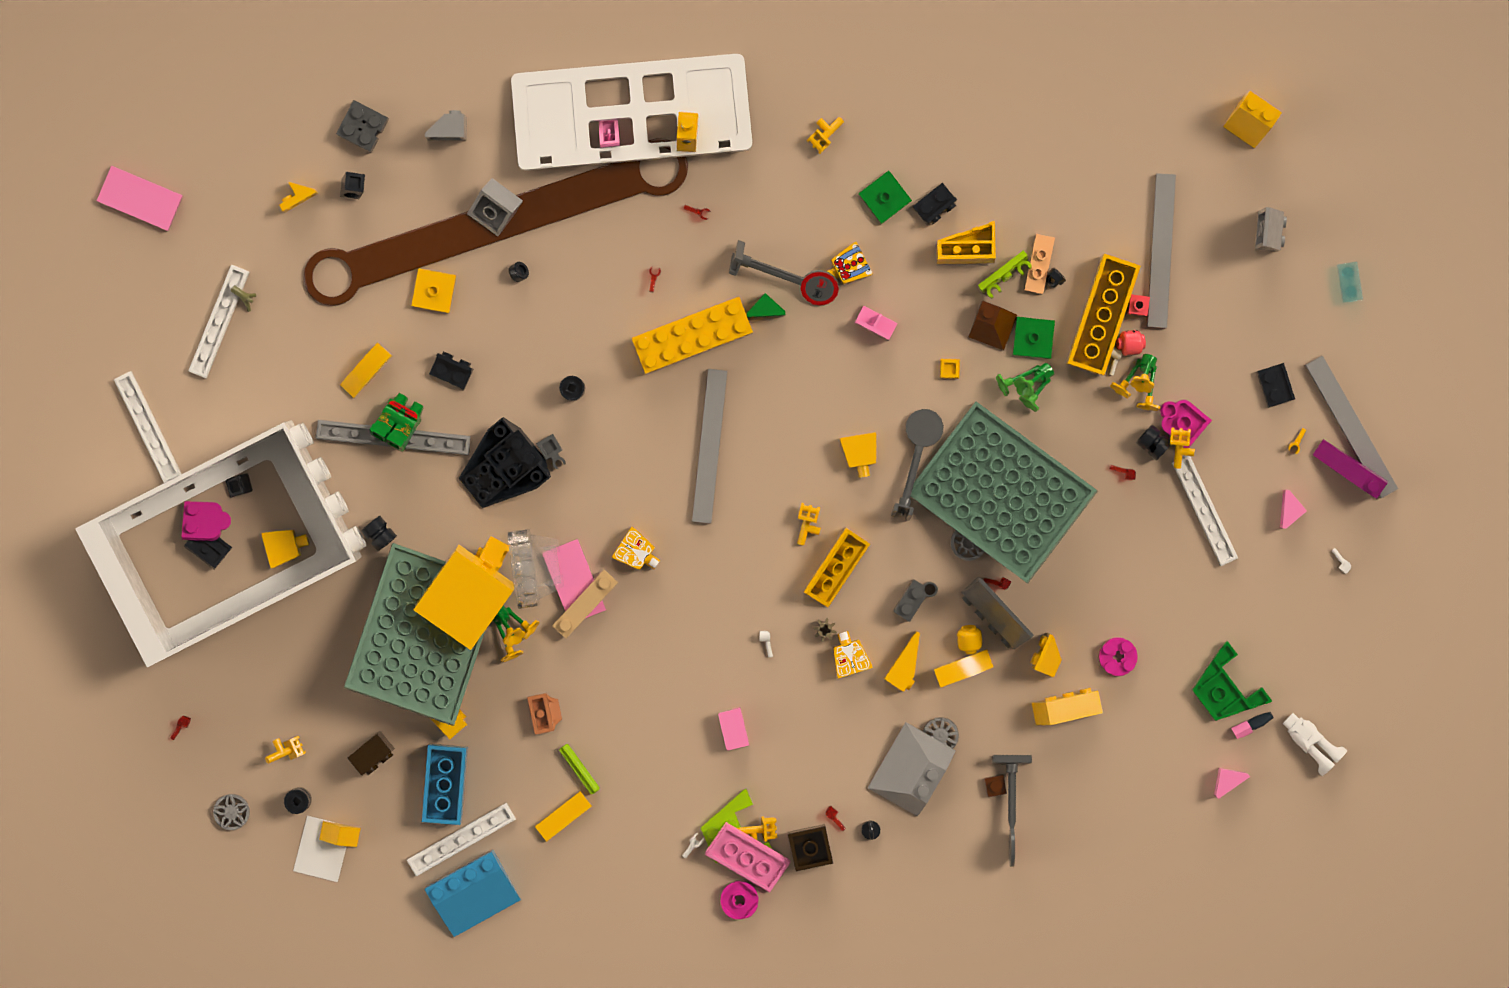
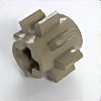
[813,618,837,642]

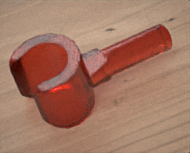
[684,205,711,220]
[649,266,661,293]
[1110,465,1136,480]
[983,577,1011,589]
[170,716,191,740]
[825,806,846,831]

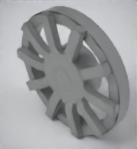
[923,717,959,748]

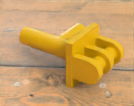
[806,117,844,154]
[1170,428,1195,469]
[797,503,821,545]
[265,736,306,764]
[737,816,777,842]

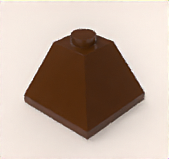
[968,301,1017,351]

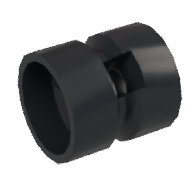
[559,376,585,401]
[1136,424,1170,461]
[361,516,397,552]
[284,787,312,814]

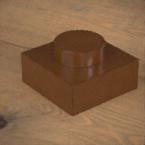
[984,774,1007,797]

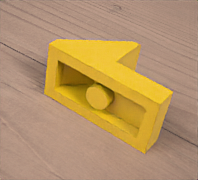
[279,182,318,213]

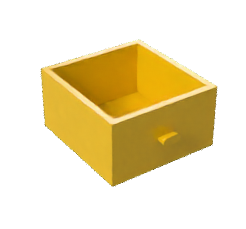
[414,545,516,650]

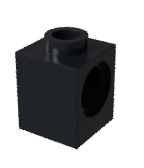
[340,172,365,200]

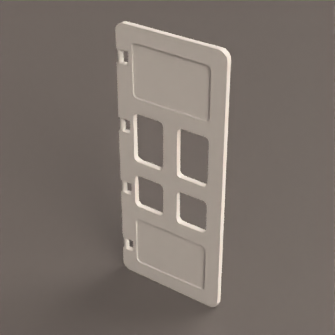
[511,54,752,171]

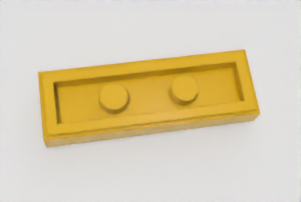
[535,791,592,842]

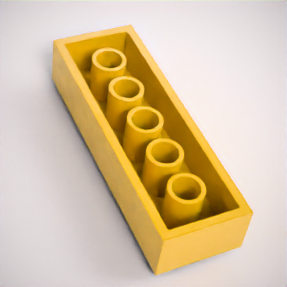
[1066,254,1141,376]
[632,297,753,374]

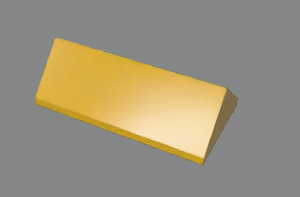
[803,528,870,607]

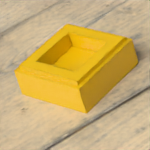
[940,359,960,379]

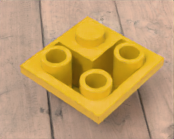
[1030,633,1062,677]

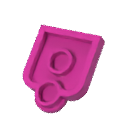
[1160,400,1212,448]
[181,501,231,541]

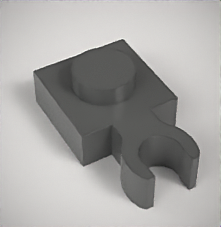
[536,434,566,469]

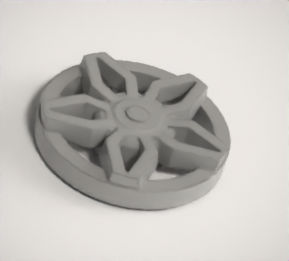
[951,531,984,561]
[213,794,250,830]

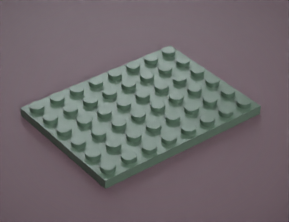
[911,401,1098,584]
[344,543,485,726]

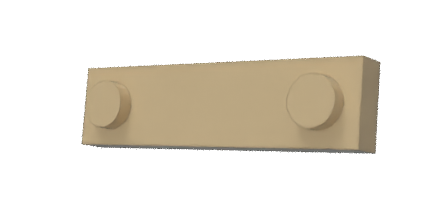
[552,569,618,639]

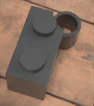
[893,579,938,622]

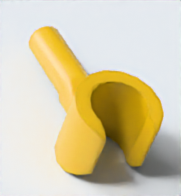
[1288,428,1306,454]

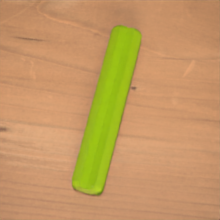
[559,744,600,795]

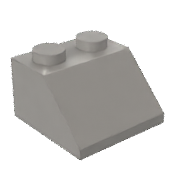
[425,110,467,140]
[467,178,523,236]

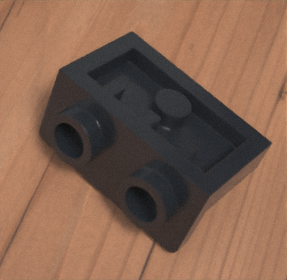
[913,182,957,225]
[429,351,474,390]

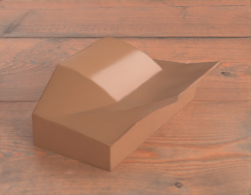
[527,693,562,735]

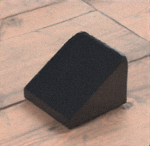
[225,473,253,498]

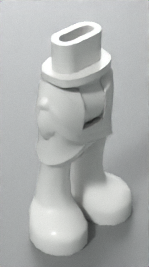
[1283,713,1347,777]

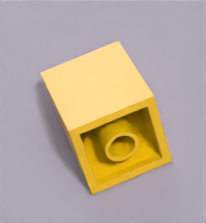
[1223,91,1282,148]

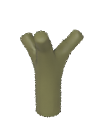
[230,285,256,312]

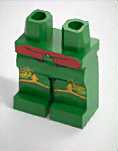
[369,393,424,453]

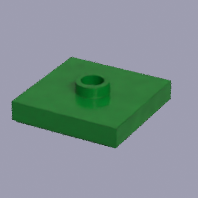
[859,170,912,224]
[1013,317,1055,359]

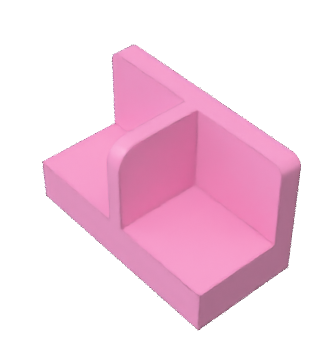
[855,306,898,341]
[718,707,749,750]

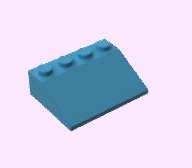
[425,850,521,937]

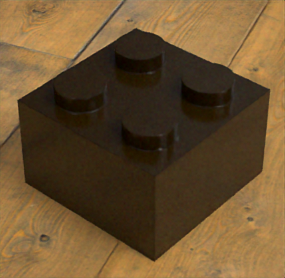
[347,731,395,776]
[788,824,833,871]

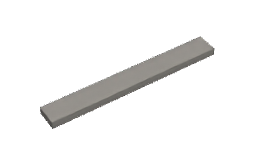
[1147,173,1176,328]
[1305,356,1398,498]
[692,369,727,523]
[316,420,471,455]

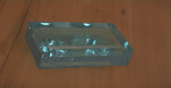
[1337,262,1363,303]

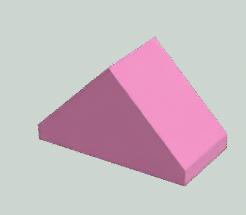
[599,120,621,148]
[1280,490,1307,529]
[1214,768,1250,799]

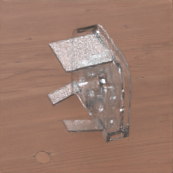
[508,529,565,609]

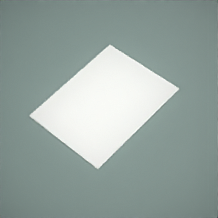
[293,816,347,882]

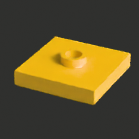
[411,268,456,313]

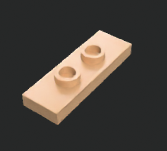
[1024,234,1055,294]

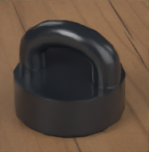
[509,261,529,282]
[1046,267,1066,288]
[861,820,881,840]

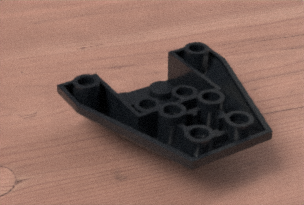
[459,417,551,508]

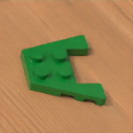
[1192,641,1272,721]

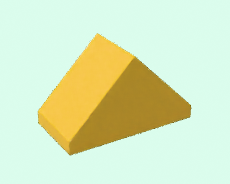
[319,821,361,847]

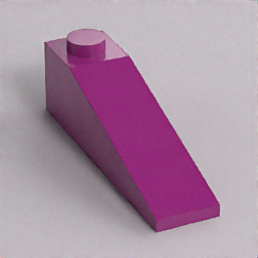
[1313,439,1388,499]

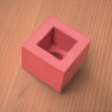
[1127,294,1150,316]

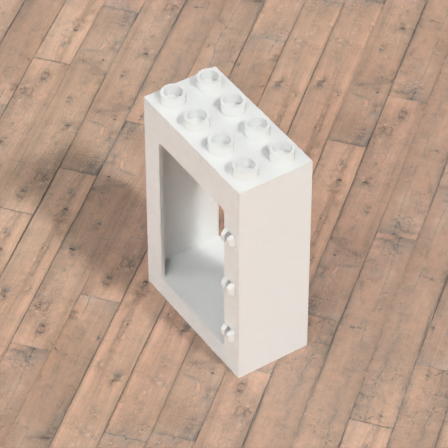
[75,420,367,667]

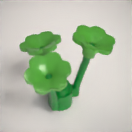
[996,363,1054,412]

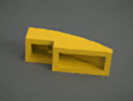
[340,342,392,398]
[933,649,993,688]

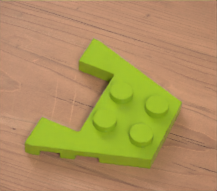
[701,789,772,863]

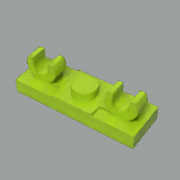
[978,250,1032,299]

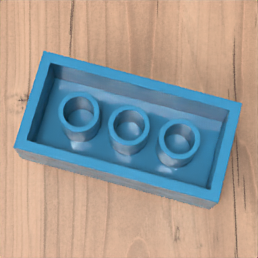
[422,744,468,825]

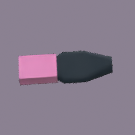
[1231,712,1274,739]

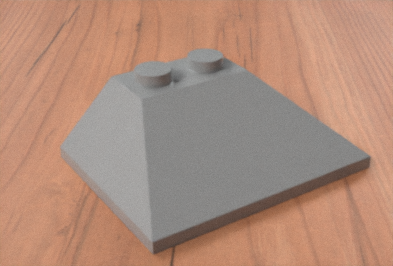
[868,722,956,816]

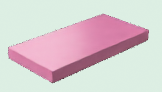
[97,166,183,231]
[542,539,606,618]
[705,822,791,892]

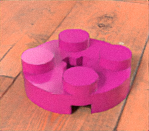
[1099,637,1138,676]
[720,880,759,919]

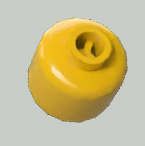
[957,625,983,654]

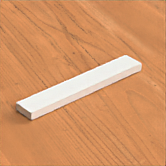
[188,265,250,378]
[114,371,182,483]
[1171,456,1238,566]
[407,803,516,876]

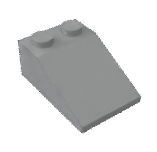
[1255,207,1287,251]

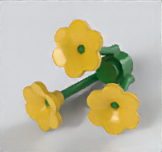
[1110,354,1160,411]
[493,605,540,662]

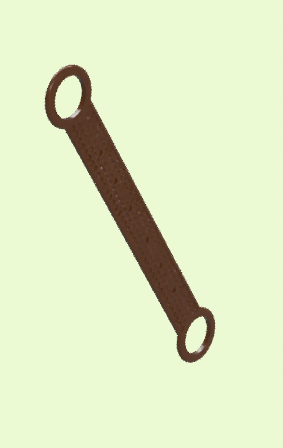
[304,138,688,306]

